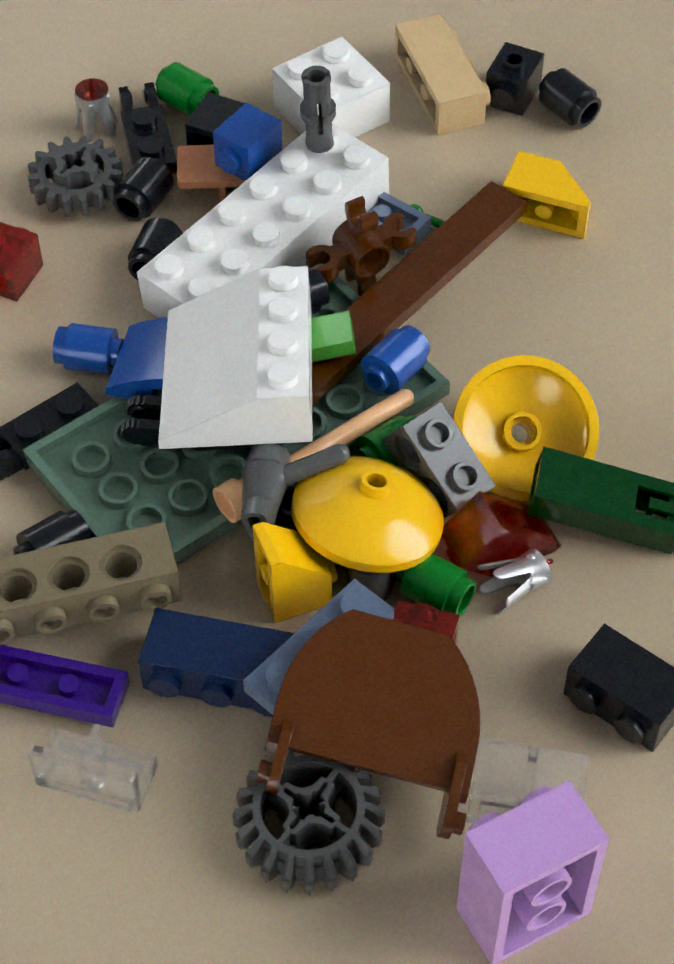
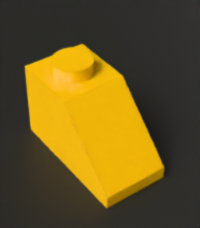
[502,151,591,239]
[252,522,338,623]

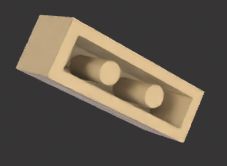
[394,13,491,135]

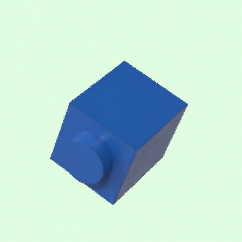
[213,102,282,181]

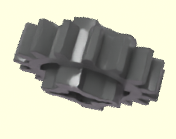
[28,136,123,217]

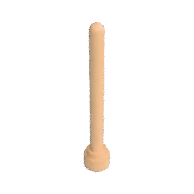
[213,389,415,523]

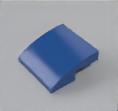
[106,317,168,399]

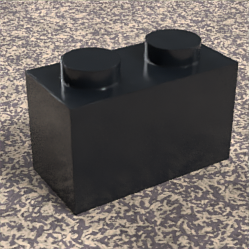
[563,623,674,752]

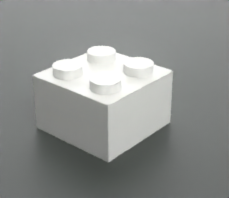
[272,37,390,137]

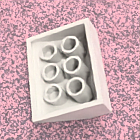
[158,266,313,449]

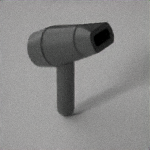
[241,443,350,538]

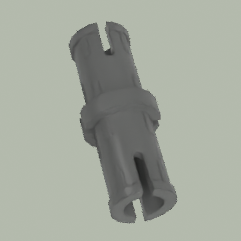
[300,66,336,153]

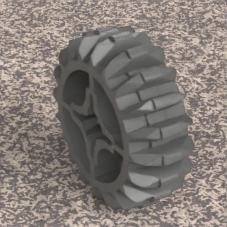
[233,750,385,896]

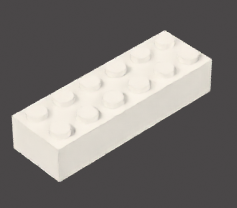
[137,124,389,318]

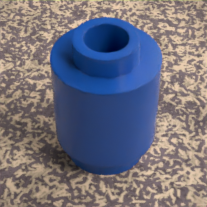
[53,323,124,375]
[361,325,430,394]

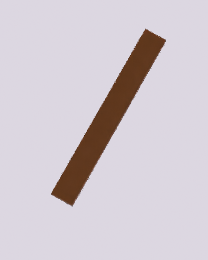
[312,181,527,406]

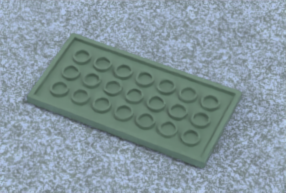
[23,276,450,578]

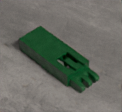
[526,447,674,554]

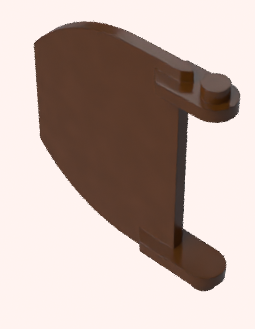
[255,609,480,839]

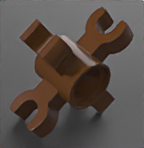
[306,196,417,296]

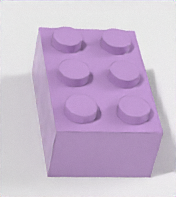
[456,780,609,964]

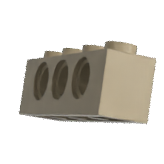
[0,522,182,645]

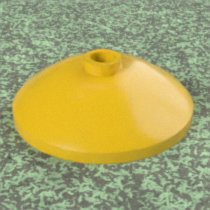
[452,355,599,503]
[291,456,444,573]

